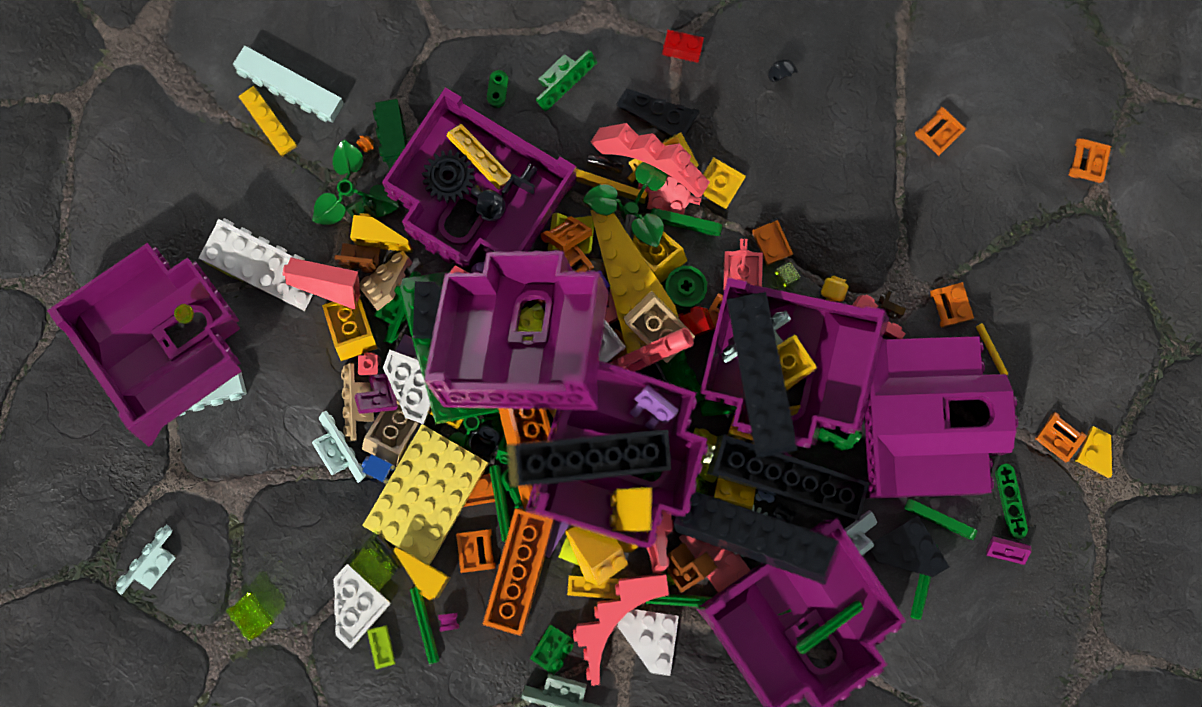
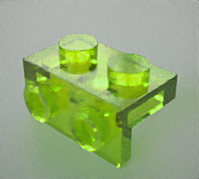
[349,547,394,592]
[226,592,275,642]

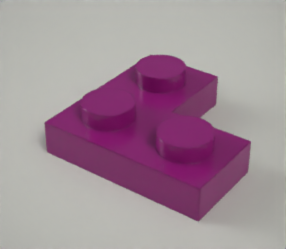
[354,374,398,414]

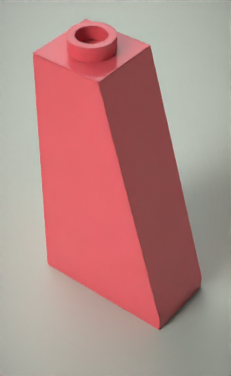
[283,258,361,309]

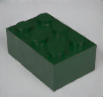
[373,99,408,168]

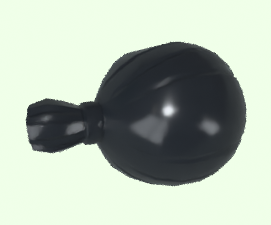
[471,185,506,221]
[469,424,501,457]

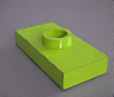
[367,625,396,669]

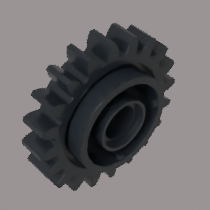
[422,150,476,203]

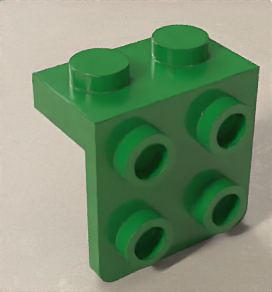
[817,428,863,452]

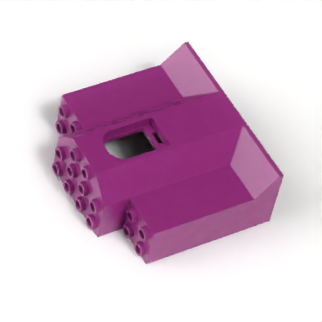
[382,87,577,270]
[47,243,242,446]
[424,250,608,410]
[700,278,889,448]
[864,336,1018,499]
[525,360,708,548]
[696,519,906,707]

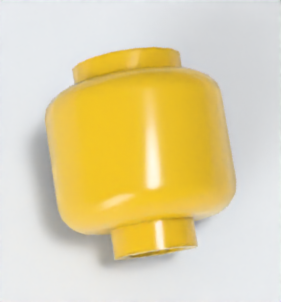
[821,276,849,302]

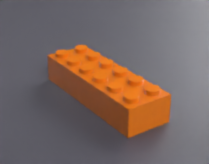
[498,408,551,509]
[483,508,555,636]

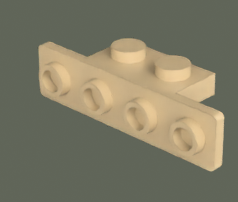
[341,363,374,442]

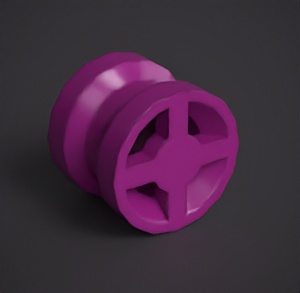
[438,613,459,631]

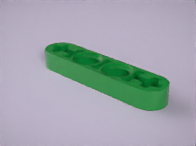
[650,208,723,236]
[995,464,1028,539]
[904,499,978,540]

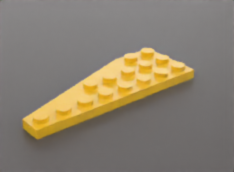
[590,210,679,354]

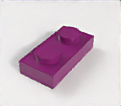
[986,537,1032,565]

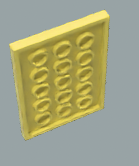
[362,424,489,565]

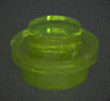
[174,304,194,324]

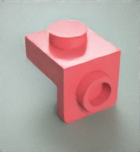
[358,352,381,375]

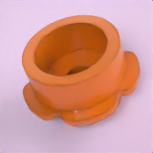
[357,135,374,153]

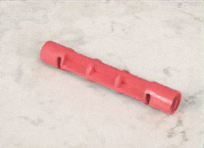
[608,327,694,372]

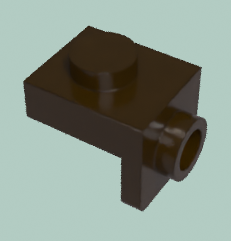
[878,290,906,319]

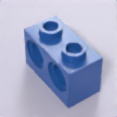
[362,454,396,484]

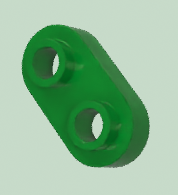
[487,70,508,108]

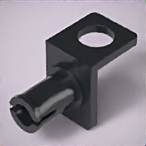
[502,164,538,199]

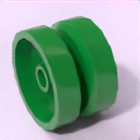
[664,266,707,312]

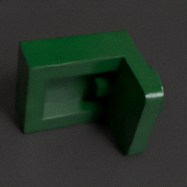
[346,195,377,218]

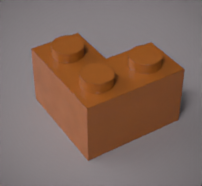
[666,543,718,593]

